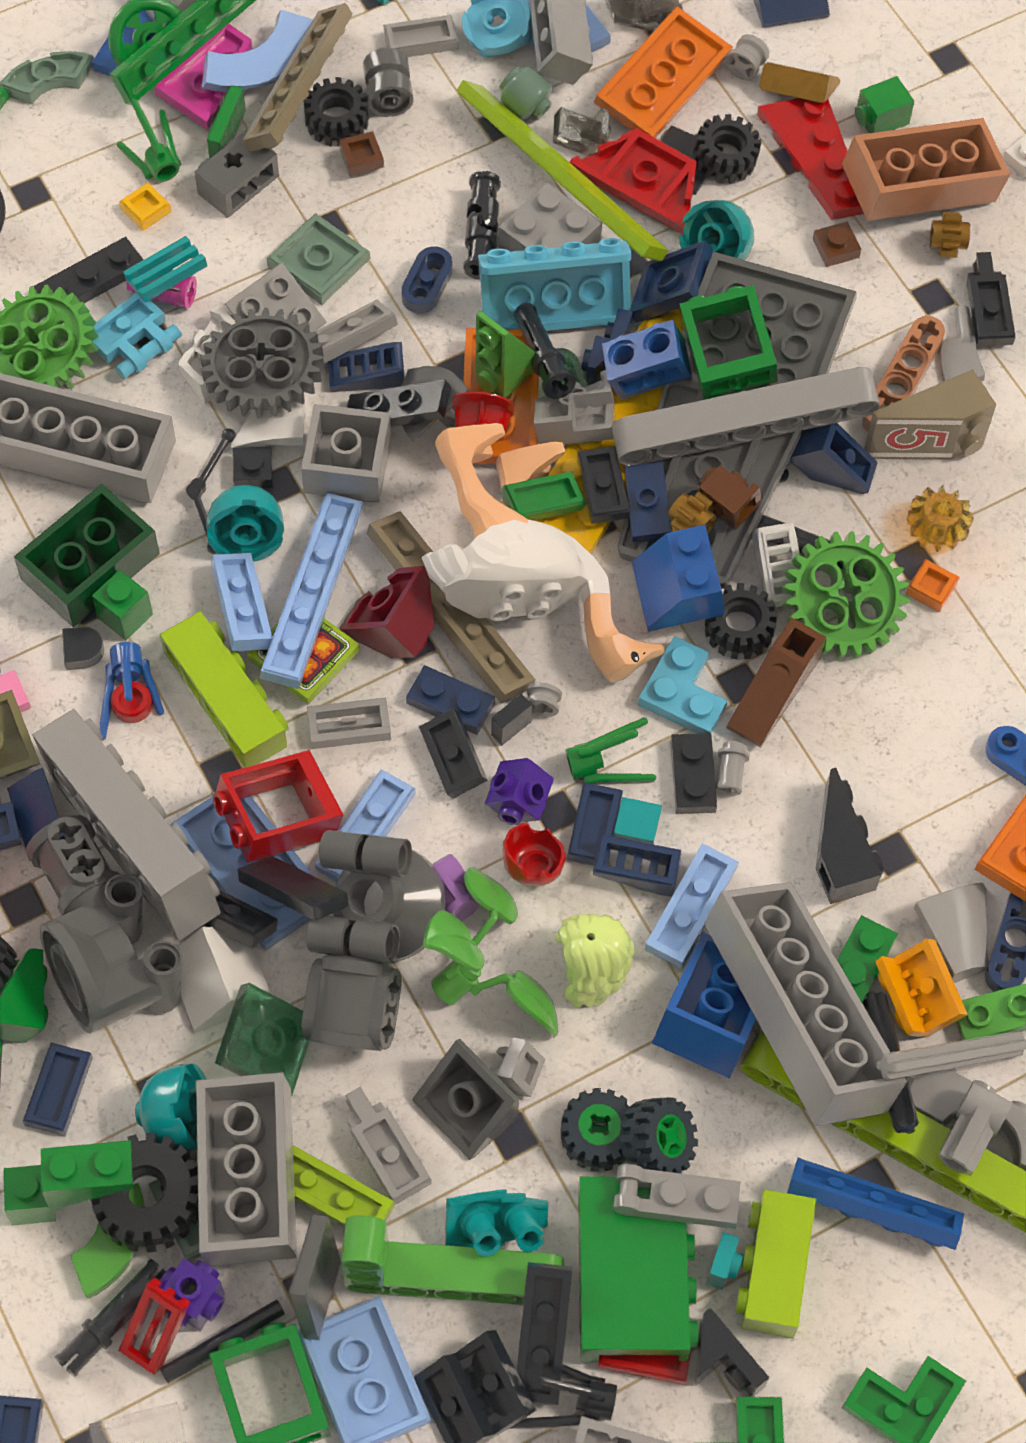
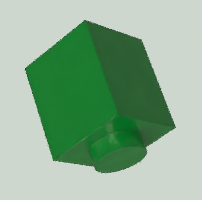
[855,76,915,133]
[92,569,153,640]

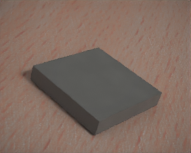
[289,1214,341,1340]

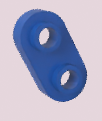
[985,726,1026,786]

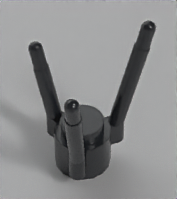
[509,1364,617,1429]

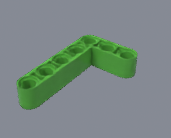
[341,1215,564,1305]

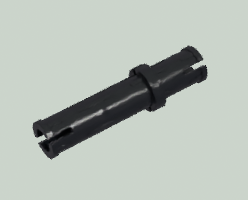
[55,1259,166,1377]

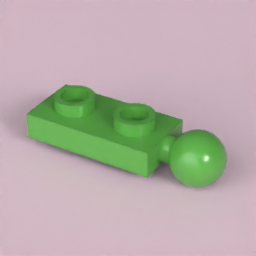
[956,984,1026,1040]

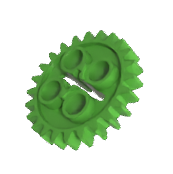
[0,285,99,389]
[781,531,910,659]

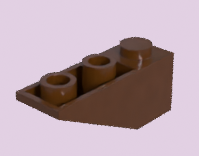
[726,618,826,748]

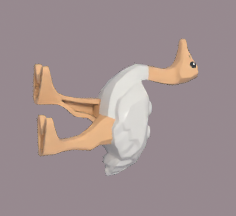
[422,423,665,683]

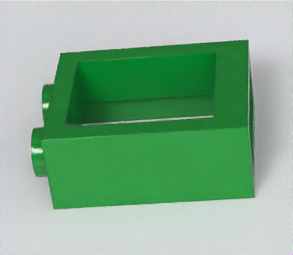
[679,285,778,400]
[209,1322,331,1443]

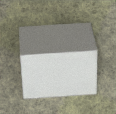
[178,927,274,1033]

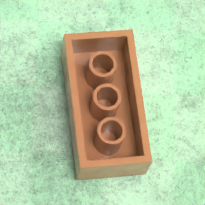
[842,118,1011,221]

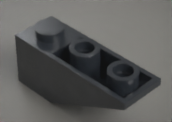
[815,767,884,904]

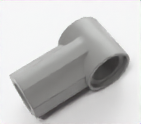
[937,1082,1013,1176]

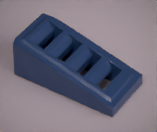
[328,342,404,391]
[593,835,682,897]

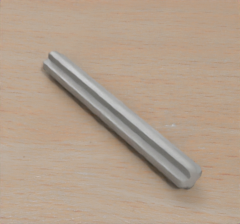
[876,1031,1026,1080]

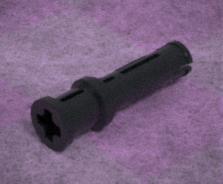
[513,303,576,399]

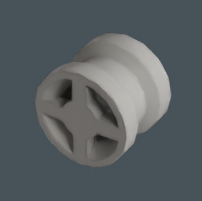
[725,34,770,80]

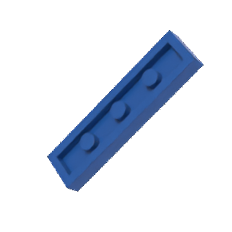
[787,1157,964,1250]

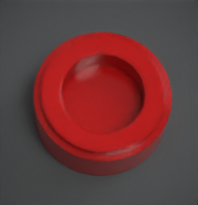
[111,681,153,723]

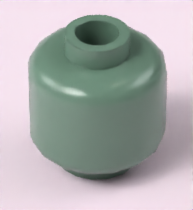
[499,66,552,120]

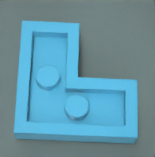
[638,636,728,734]

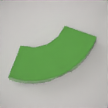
[70,1182,145,1299]

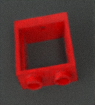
[213,750,344,863]

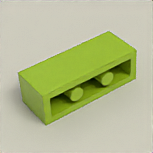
[735,1189,816,1338]

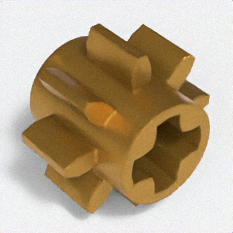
[929,212,970,258]
[668,492,717,534]

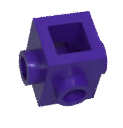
[484,758,554,825]
[159,1258,225,1332]

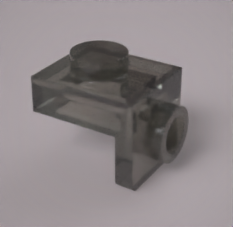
[553,107,611,156]

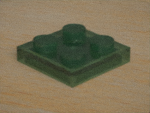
[215,983,310,1096]

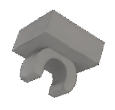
[490,1038,545,1097]

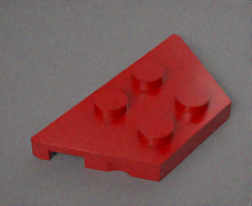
[569,128,697,235]

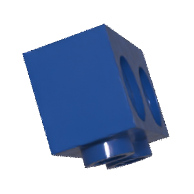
[602,320,692,400]

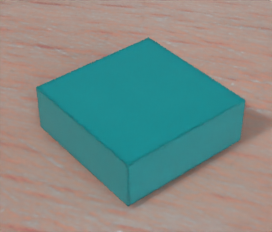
[613,797,662,845]

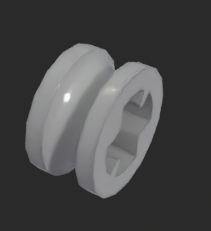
[526,682,562,717]

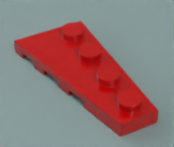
[757,98,864,220]

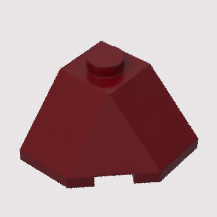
[339,566,434,658]

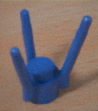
[99,642,164,741]

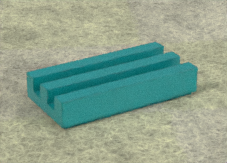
[123,236,208,303]

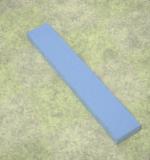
[260,492,363,689]

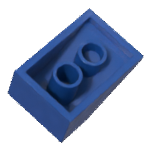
[652,932,756,1079]

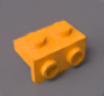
[875,938,968,1037]

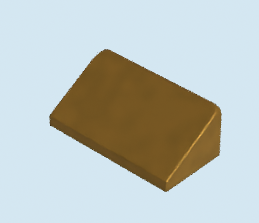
[759,62,841,103]

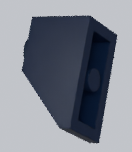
[790,423,878,494]

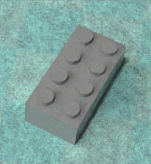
[196,1072,297,1266]

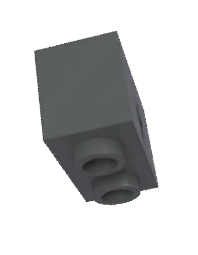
[194,129,279,218]

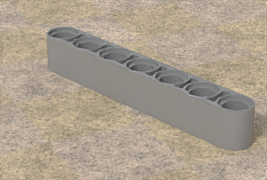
[611,367,881,466]

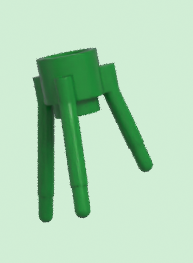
[117,98,182,182]
[565,717,656,784]

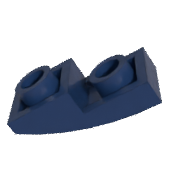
[581,308,633,386]

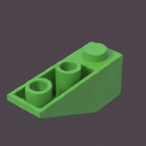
[476,311,535,398]

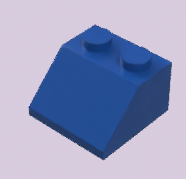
[632,525,725,632]

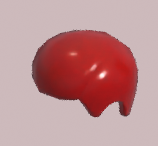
[503,822,566,886]

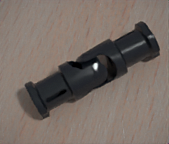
[463,171,501,279]

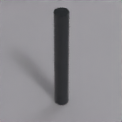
[159,1299,285,1384]

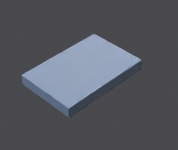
[298,1296,431,1443]

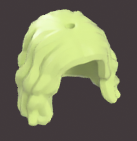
[555,913,635,1008]

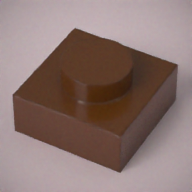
[339,131,384,176]
[813,221,861,267]

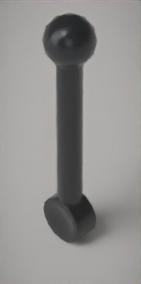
[191,428,236,493]
[186,483,217,554]

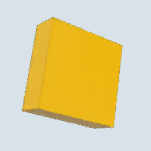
[119,182,172,231]

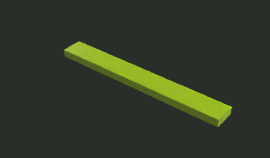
[457,80,669,261]

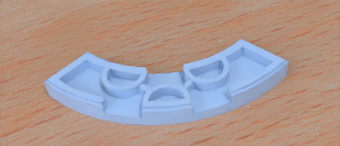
[202,10,313,92]

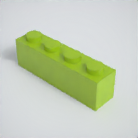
[160,611,289,768]

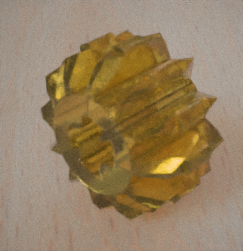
[906,485,974,553]

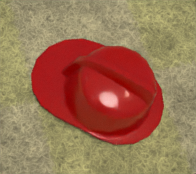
[452,391,514,441]

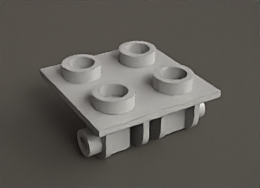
[225,263,327,332]

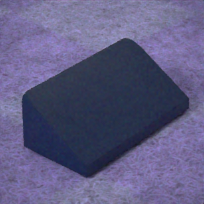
[754,0,830,28]
[7,768,66,861]

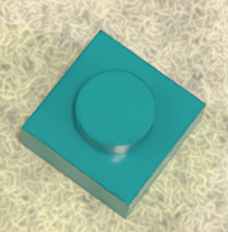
[706,1232,744,1290]

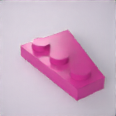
[154,24,253,131]

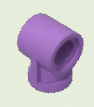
[432,854,480,922]

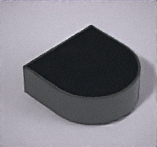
[62,627,104,670]

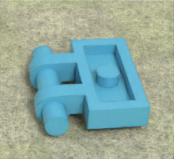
[92,293,182,379]

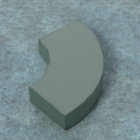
[0,51,94,104]

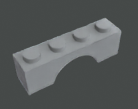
[910,1068,1026,1171]

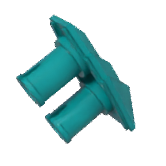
[445,1189,549,1257]

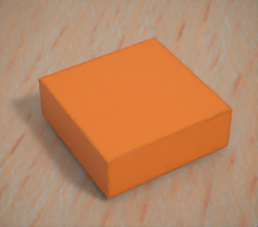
[906,559,960,612]

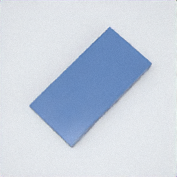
[171,796,314,951]

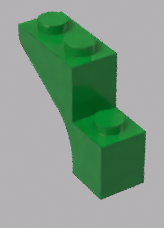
[0,948,48,1056]
[3,1140,133,1225]

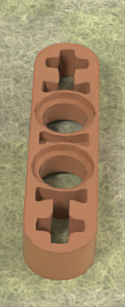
[862,316,945,432]

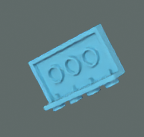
[478,238,631,331]

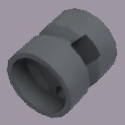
[363,47,414,117]

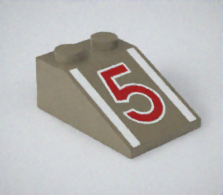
[864,369,997,459]

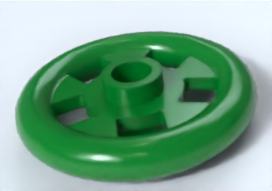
[108,0,182,66]

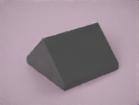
[412,1039,519,1160]

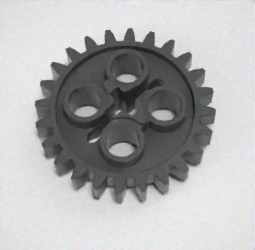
[200,307,325,418]

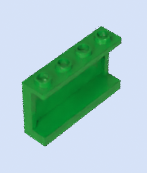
[578,1176,698,1362]

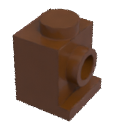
[699,465,761,530]

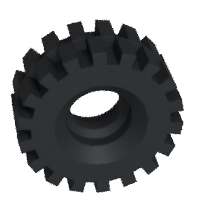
[90,1133,199,1253]

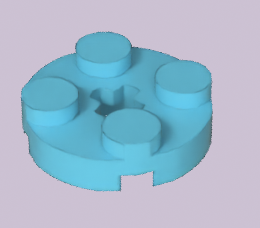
[462,0,532,58]

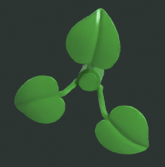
[423,867,558,1039]

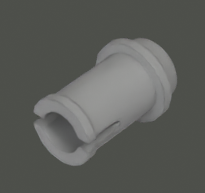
[716,741,750,796]

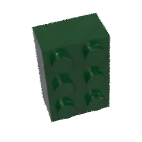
[14,483,160,627]

